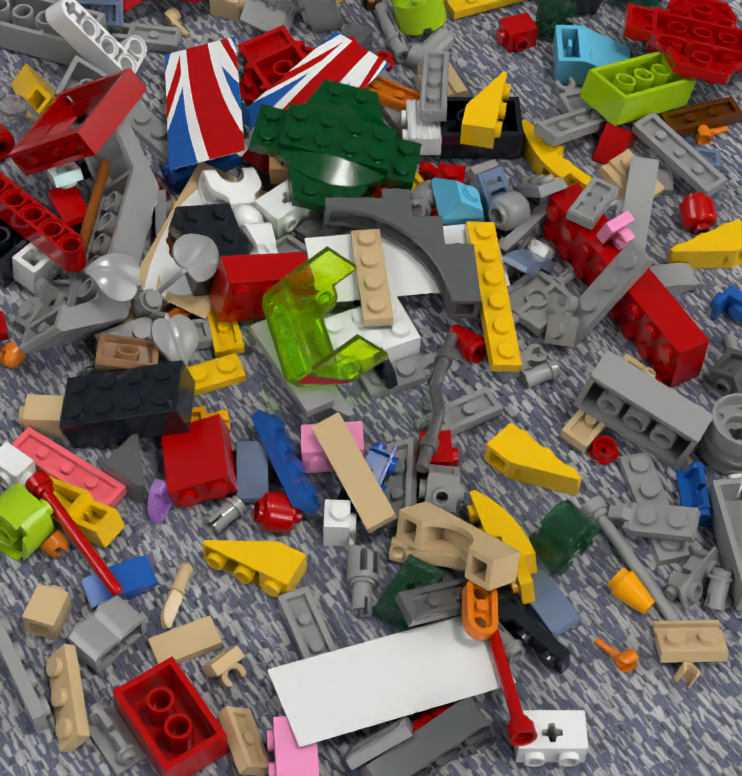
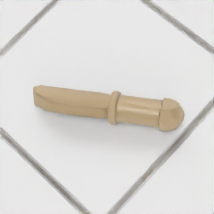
[160,562,193,630]

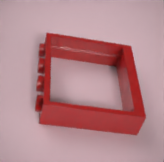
[8,68,147,176]

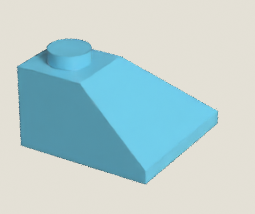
[431,178,485,226]

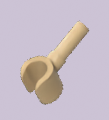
[164,7,190,38]
[673,661,700,689]

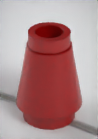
[447,324,487,363]

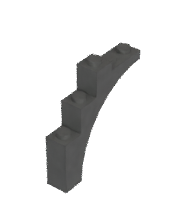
[323,188,481,318]

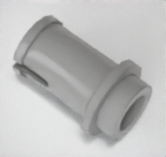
[521,359,561,389]
[205,495,246,535]
[704,567,734,610]
[498,621,525,664]

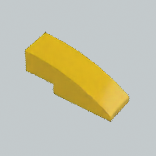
[50,476,125,548]

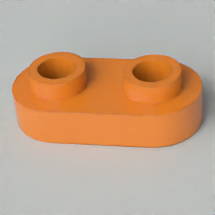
[462,580,498,641]

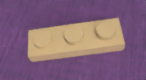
[46,644,90,753]

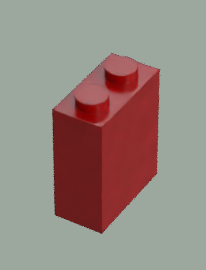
[161,414,238,507]

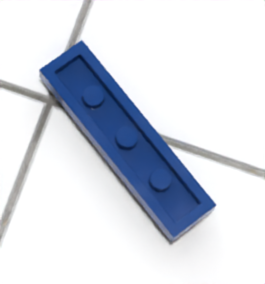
[251,409,321,515]

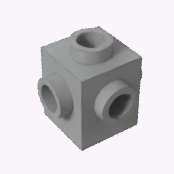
[418,464,465,513]

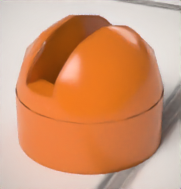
[0,342,26,368]
[40,529,69,558]

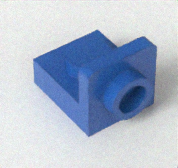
[710,285,742,322]

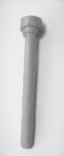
[581,496,680,621]

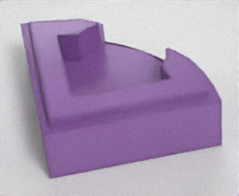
[147,479,174,524]

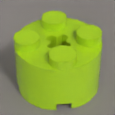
[391,0,447,35]
[0,482,54,561]

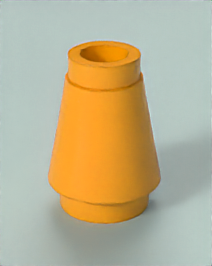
[607,567,656,615]

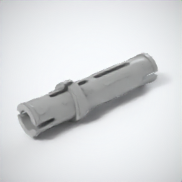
[374,2,409,64]

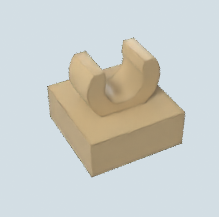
[202,645,246,688]

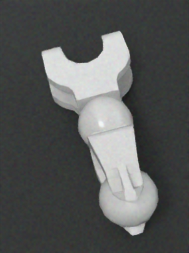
[198,167,278,255]

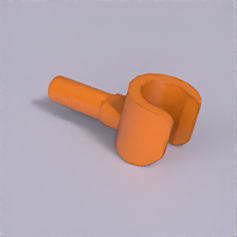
[695,124,729,145]
[594,637,639,673]

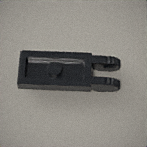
[498,598,570,674]

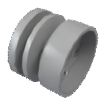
[699,393,742,475]

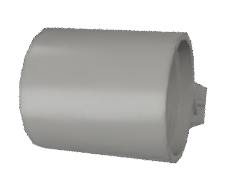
[407,27,454,69]

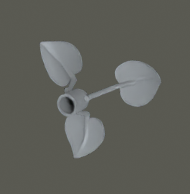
[84,233,219,366]

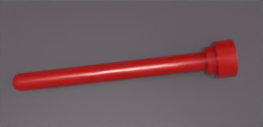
[25,471,122,596]
[487,628,538,746]

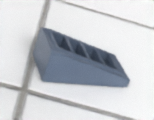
[76,0,124,26]
[476,165,511,230]

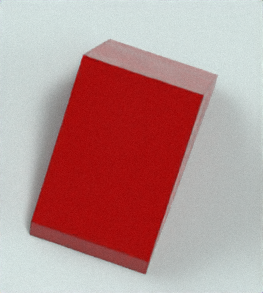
[592,122,638,165]
[48,186,87,227]

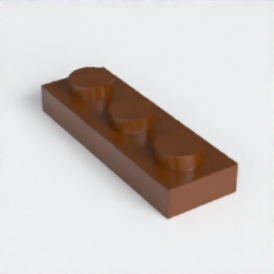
[660,96,742,136]

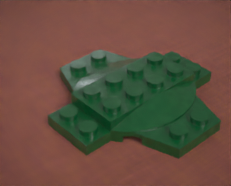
[249,79,422,213]

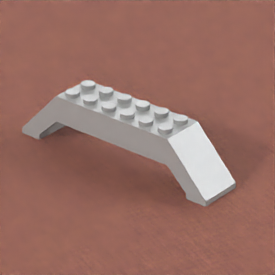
[19,116,159,354]

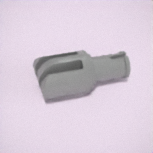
[346,544,380,618]

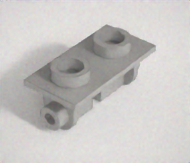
[664,547,721,611]
[87,702,147,776]

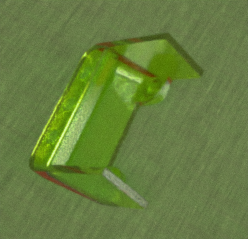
[262,246,389,387]

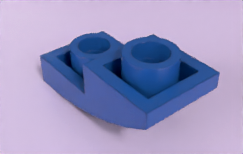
[81,555,159,610]

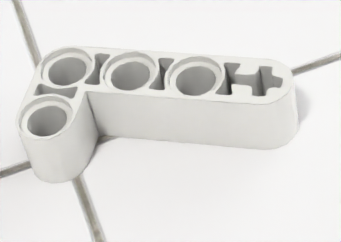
[45,0,147,75]

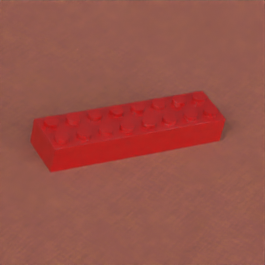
[543,183,710,388]

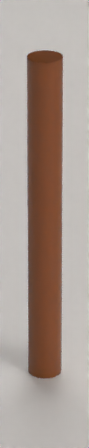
[80,160,111,254]

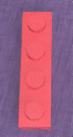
[11,427,127,508]

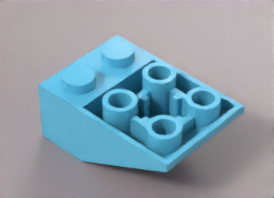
[552,25,631,85]

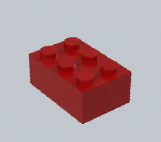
[209,252,314,322]
[112,656,229,776]

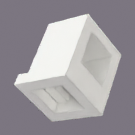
[0,441,37,491]
[323,499,357,547]

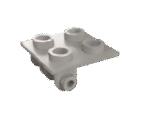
[239,0,300,33]

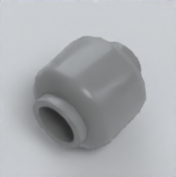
[488,191,530,231]

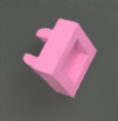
[596,211,635,250]

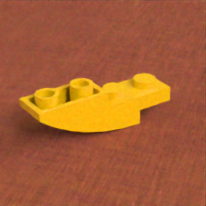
[522,119,592,189]
[466,490,537,605]

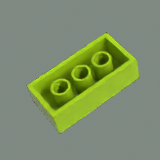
[579,51,697,126]

